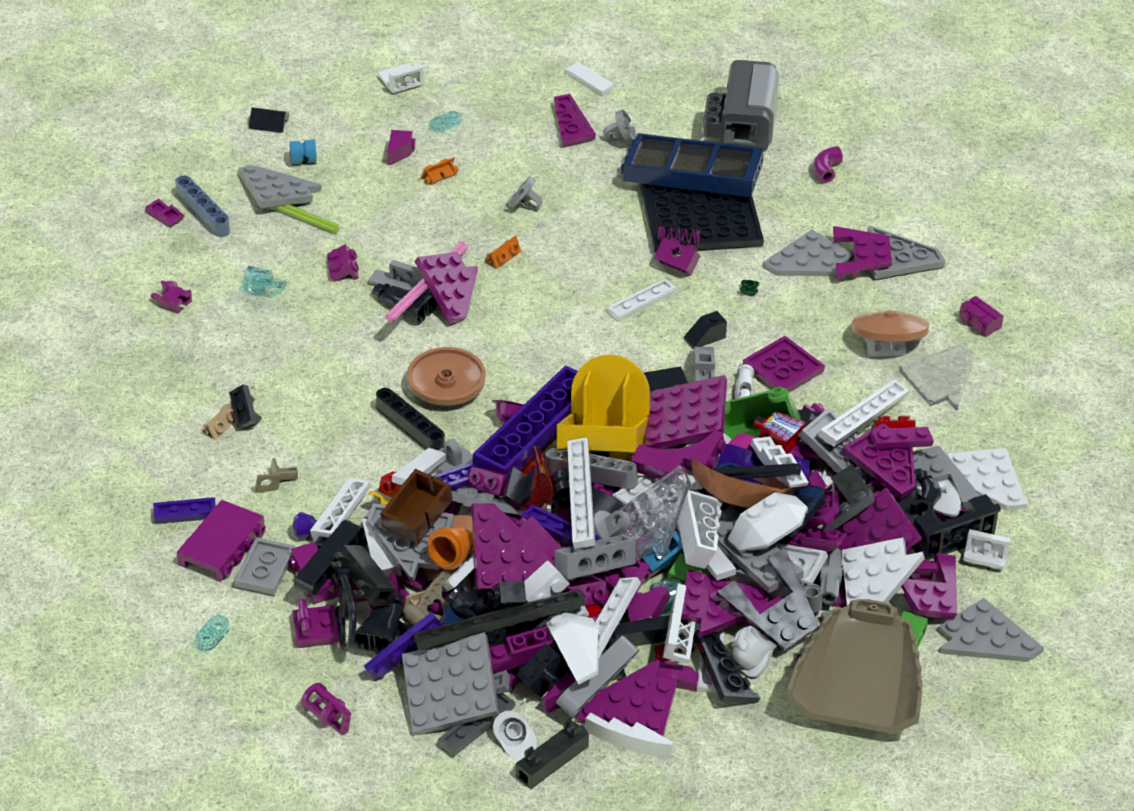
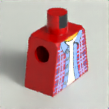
[754,412,806,454]

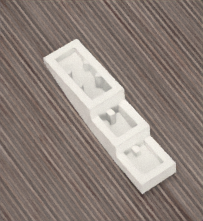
[750,437,809,488]
[585,713,674,758]

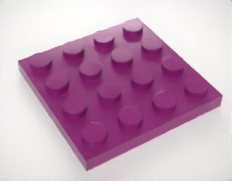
[644,375,727,449]

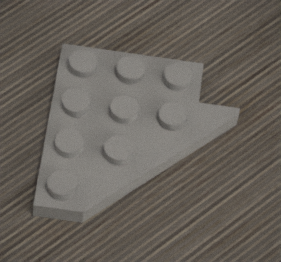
[762,230,854,277]

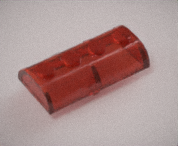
[520,446,553,510]

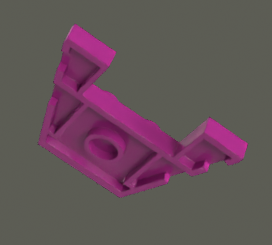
[833,226,892,280]

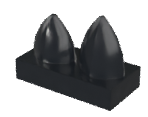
[229,384,262,429]

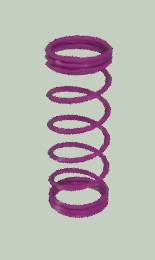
[658,226,700,244]

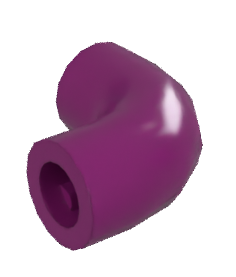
[813,146,843,184]

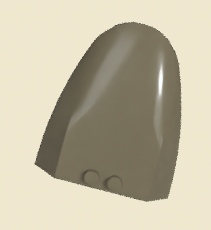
[787,599,923,734]

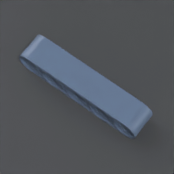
[175,175,230,237]

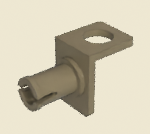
[255,458,298,492]

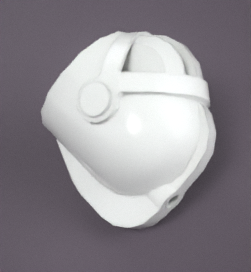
[732,626,776,677]

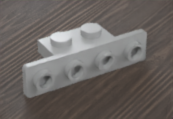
[369,260,432,294]

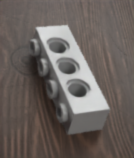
[555,534,636,581]

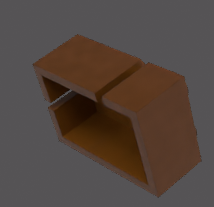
[380,469,453,544]

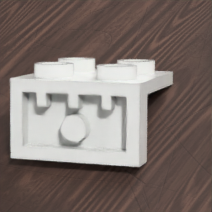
[378,63,424,93]

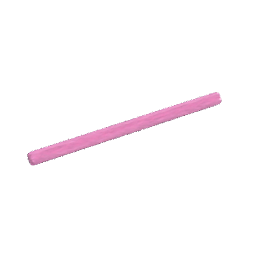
[385,241,468,323]

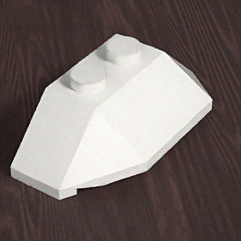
[728,492,808,553]

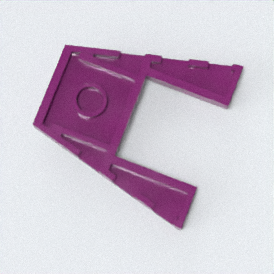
[901,553,957,619]

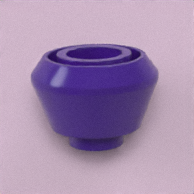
[293,512,317,540]

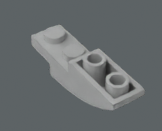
[693,347,715,381]

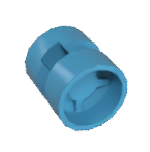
[289,139,317,165]

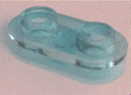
[430,111,462,133]
[195,615,229,651]

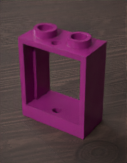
[560,576,606,606]

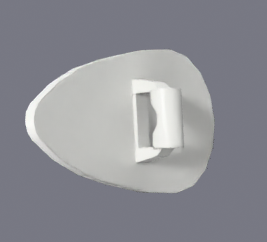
[914,479,961,517]

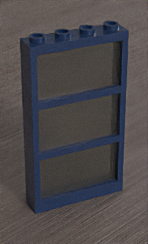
[621,133,764,197]

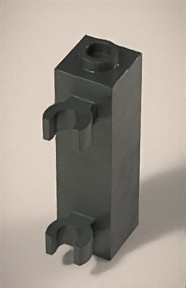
[330,545,397,606]
[516,718,589,789]

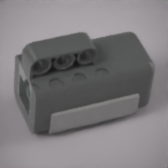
[703,60,779,152]

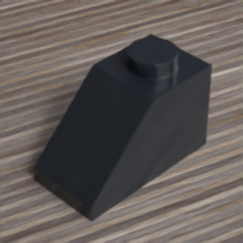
[684,311,727,349]

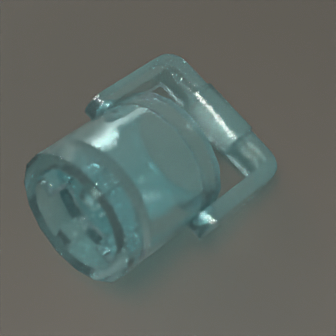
[243,266,287,294]

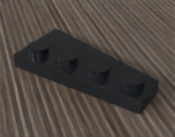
[693,630,761,704]

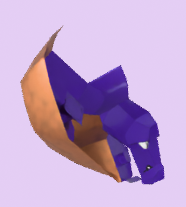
[692,444,814,508]

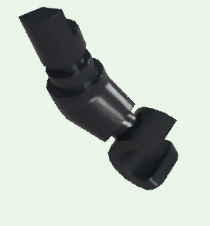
[910,468,942,515]

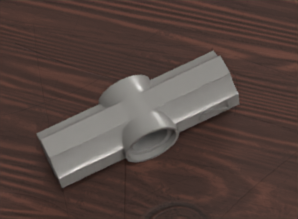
[820,547,843,605]

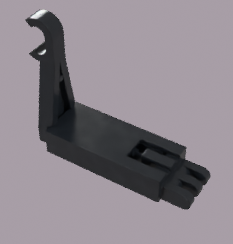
[606,615,688,680]

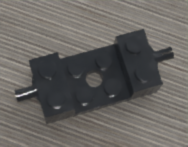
[912,494,1001,560]
[485,622,569,697]

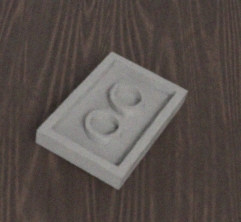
[234,537,295,595]

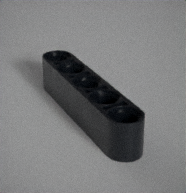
[376,388,445,451]
[294,520,365,595]

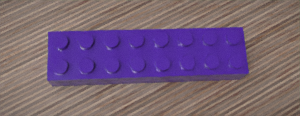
[473,365,578,475]

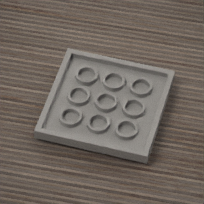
[402,632,499,735]

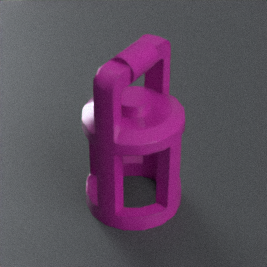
[301,682,351,735]

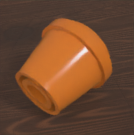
[427,526,473,570]

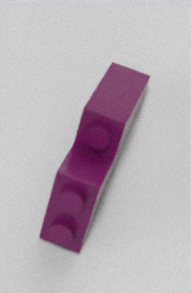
[631,430,726,485]

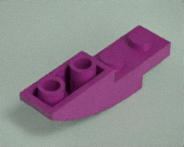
[775,527,847,553]
[489,626,554,674]

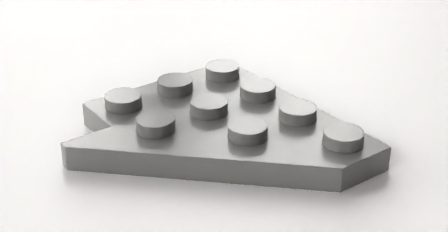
[238,165,322,208]
[867,226,945,279]
[798,408,869,483]
[451,487,542,515]
[367,503,454,582]
[938,598,1044,662]

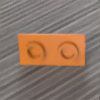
[420,157,459,185]
[485,236,522,269]

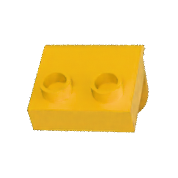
[557,354,650,461]

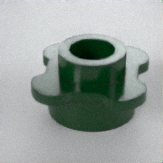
[740,280,759,296]

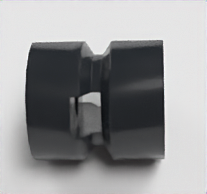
[550,469,571,508]

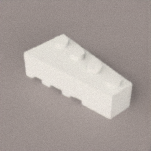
[675,489,723,569]

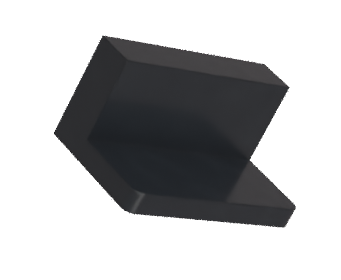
[249,107,289,133]
[501,467,539,510]

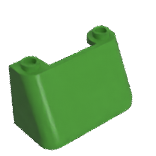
[724,387,801,440]

